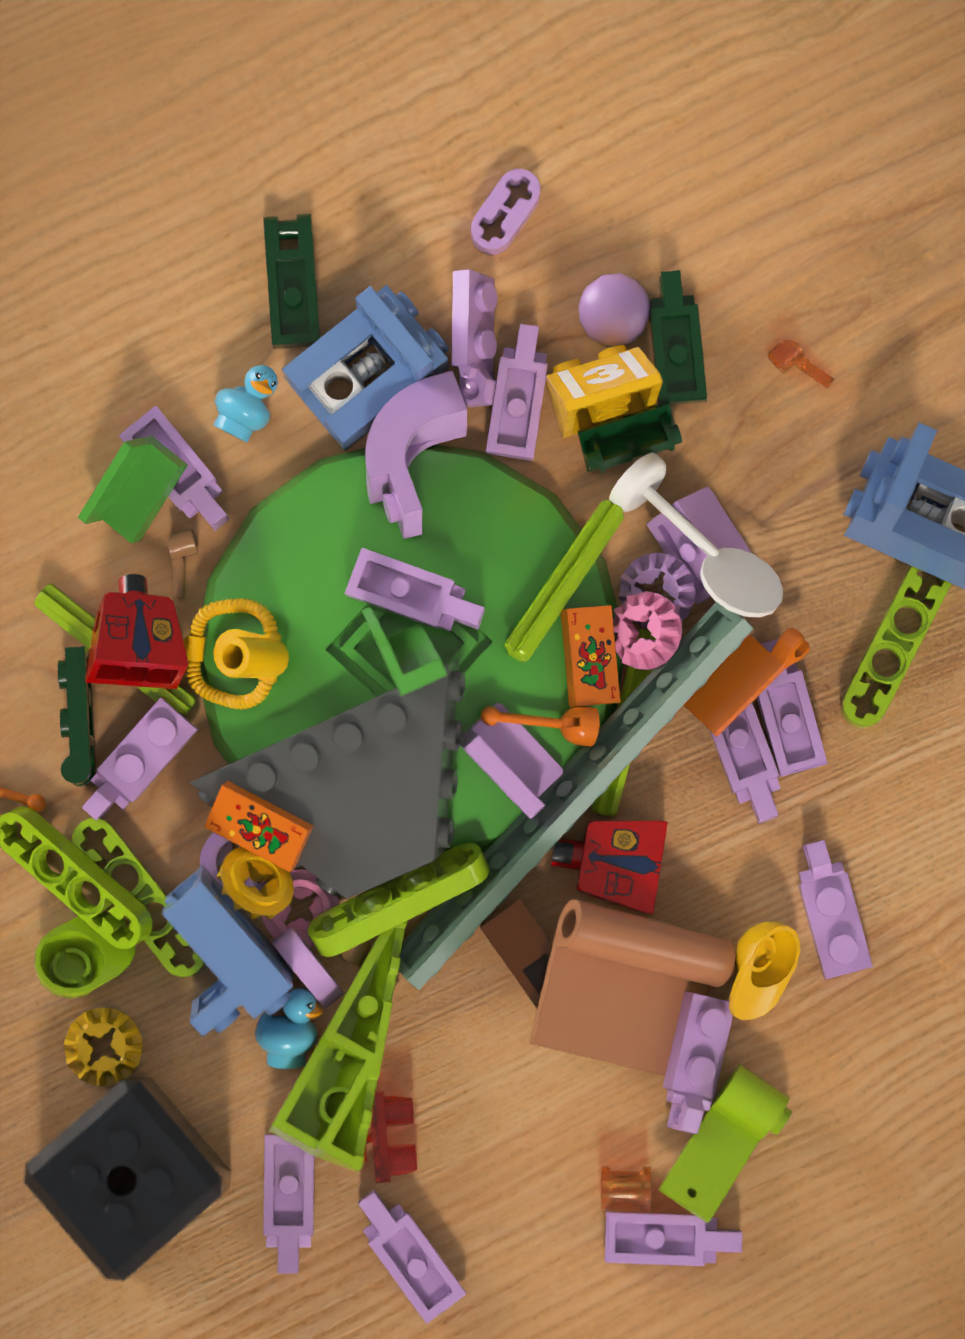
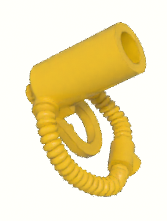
[183,598,289,710]

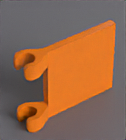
[683,615,810,737]

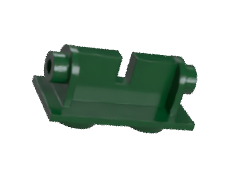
[577,402,682,473]

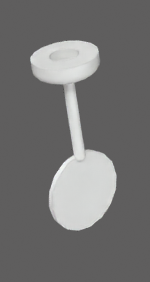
[609,452,783,618]

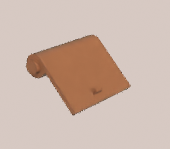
[529,899,737,1076]

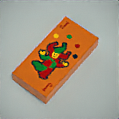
[561,605,621,707]
[204,781,314,872]

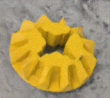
[217,847,294,920]
[63,1007,143,1087]

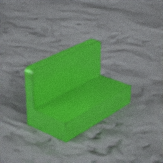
[78,436,188,544]
[362,607,447,696]

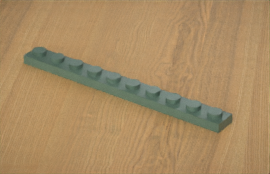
[398,602,754,990]

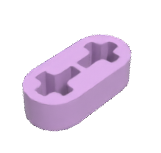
[471,169,540,255]
[272,927,345,1009]

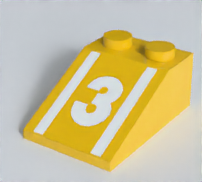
[545,345,662,439]

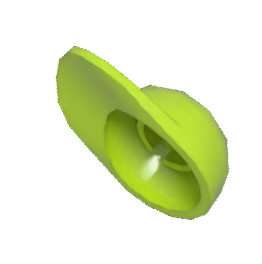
[35,912,135,999]

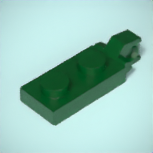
[649,270,707,405]

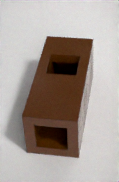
[480,899,553,1009]

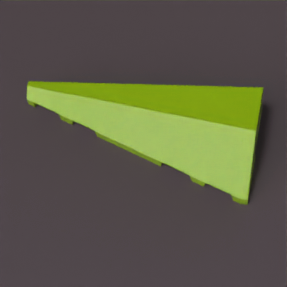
[268,920,408,1172]

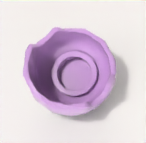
[579,273,651,347]

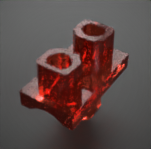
[363,1090,418,1184]

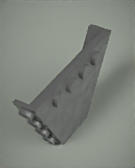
[190,658,466,899]

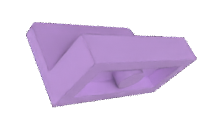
[646,487,751,605]
[459,703,563,819]

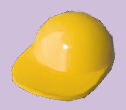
[729,921,800,1020]

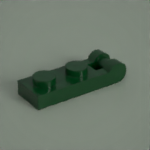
[263,214,320,349]
[58,646,96,787]

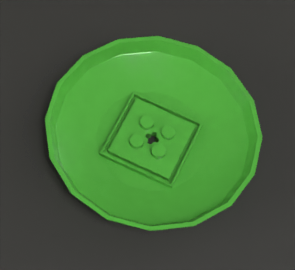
[199,444,623,853]

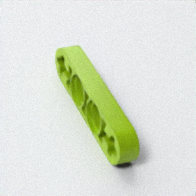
[840,566,951,728]
[0,806,152,950]
[72,818,205,977]
[307,843,490,957]

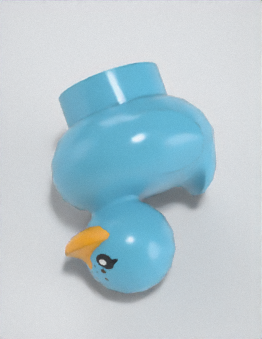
[213,365,278,443]
[255,988,323,1069]

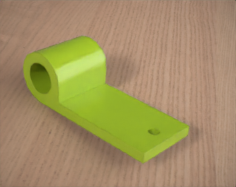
[658,1064,792,1223]

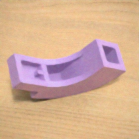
[365,371,467,539]

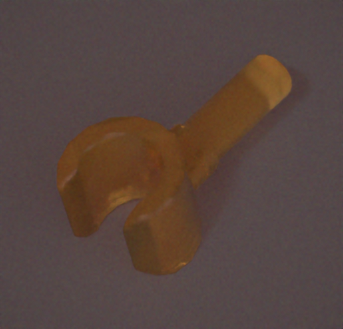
[768,340,834,388]

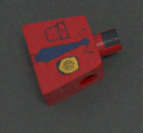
[85,574,188,689]
[551,821,668,915]

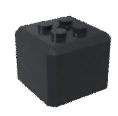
[24,1077,231,1281]

